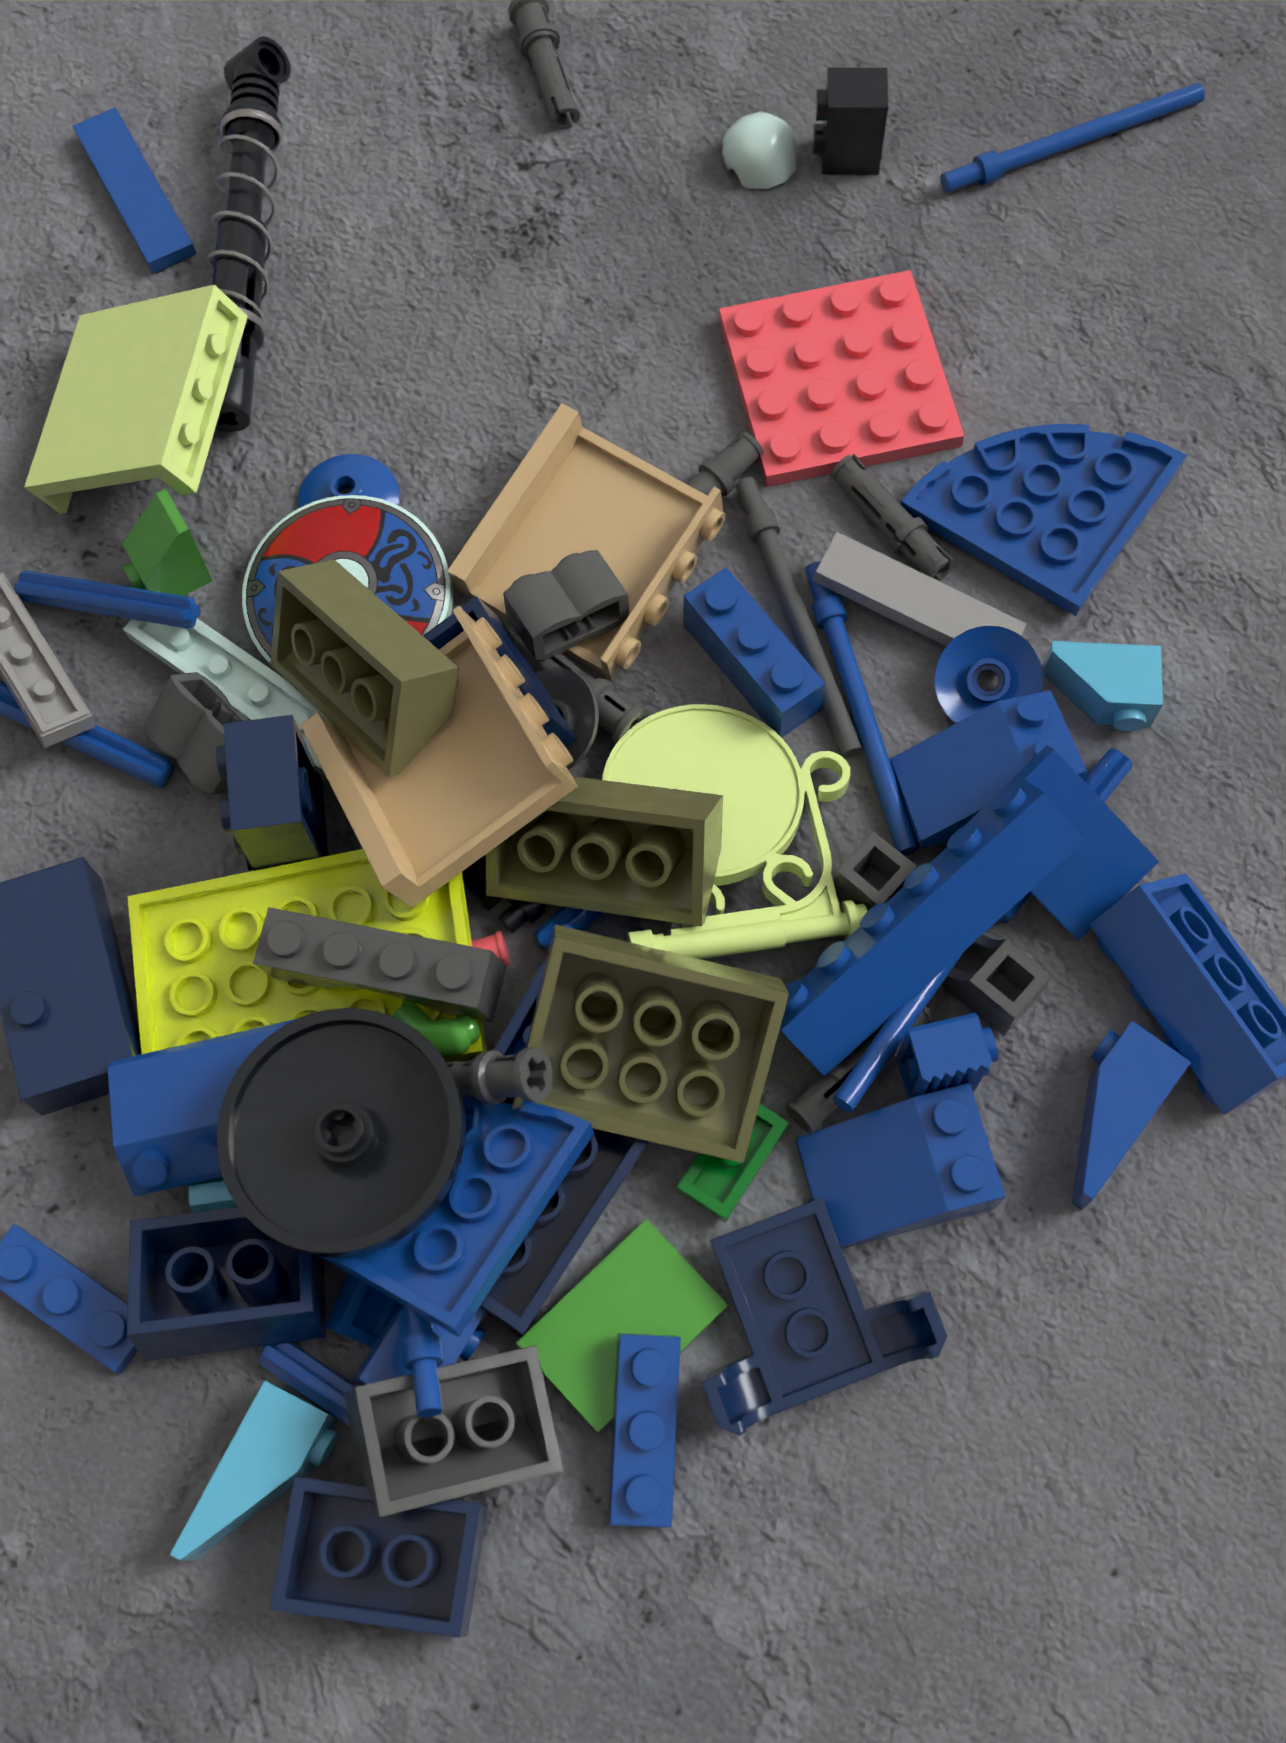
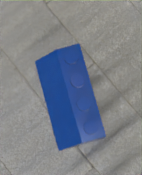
[1090,873,1286,1115]
[108,1019,296,1196]

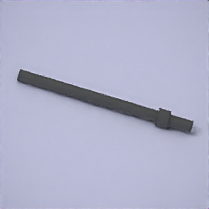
[735,477,862,758]

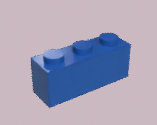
[683,567,826,738]

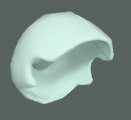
[722,112,797,189]

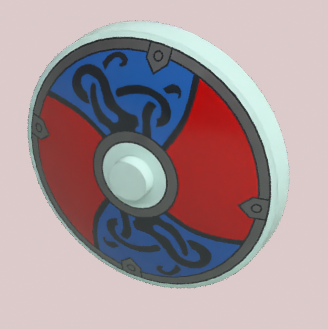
[242,495,453,679]

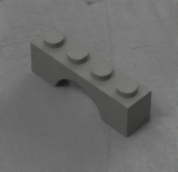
[834,831,1052,1036]
[253,907,506,1023]

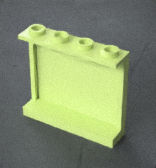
[24,284,248,514]

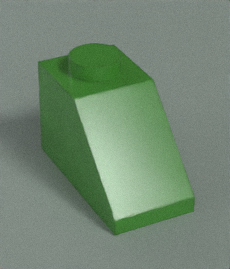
[122,489,213,596]

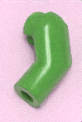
[393,1001,480,1057]

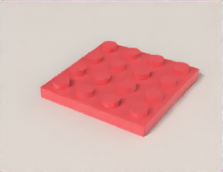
[719,270,965,487]

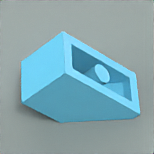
[1043,641,1163,732]

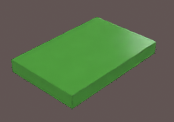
[516,1219,728,1434]

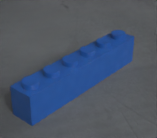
[780,779,1086,1076]

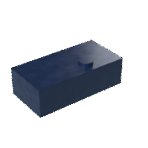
[0,857,141,1116]
[480,1128,649,1337]

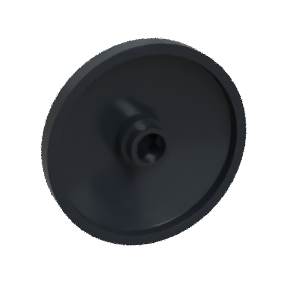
[217,1008,466,1257]

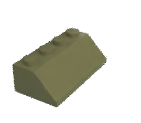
[270,559,459,777]
[485,776,723,927]

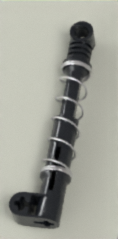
[207,36,291,432]

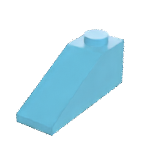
[170,1380,339,1561]

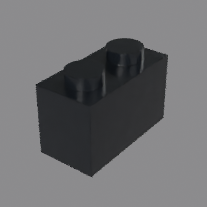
[812,67,888,175]

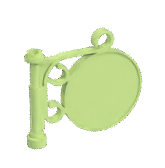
[602,704,867,959]

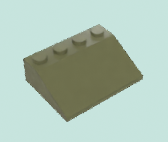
[512,924,789,1163]

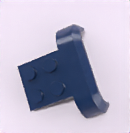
[700,1198,947,1436]

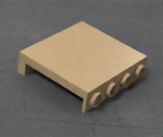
[447,403,725,680]
[300,606,578,908]

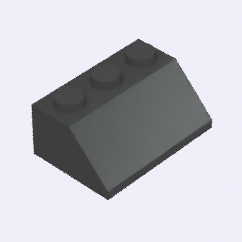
[344,1345,564,1517]

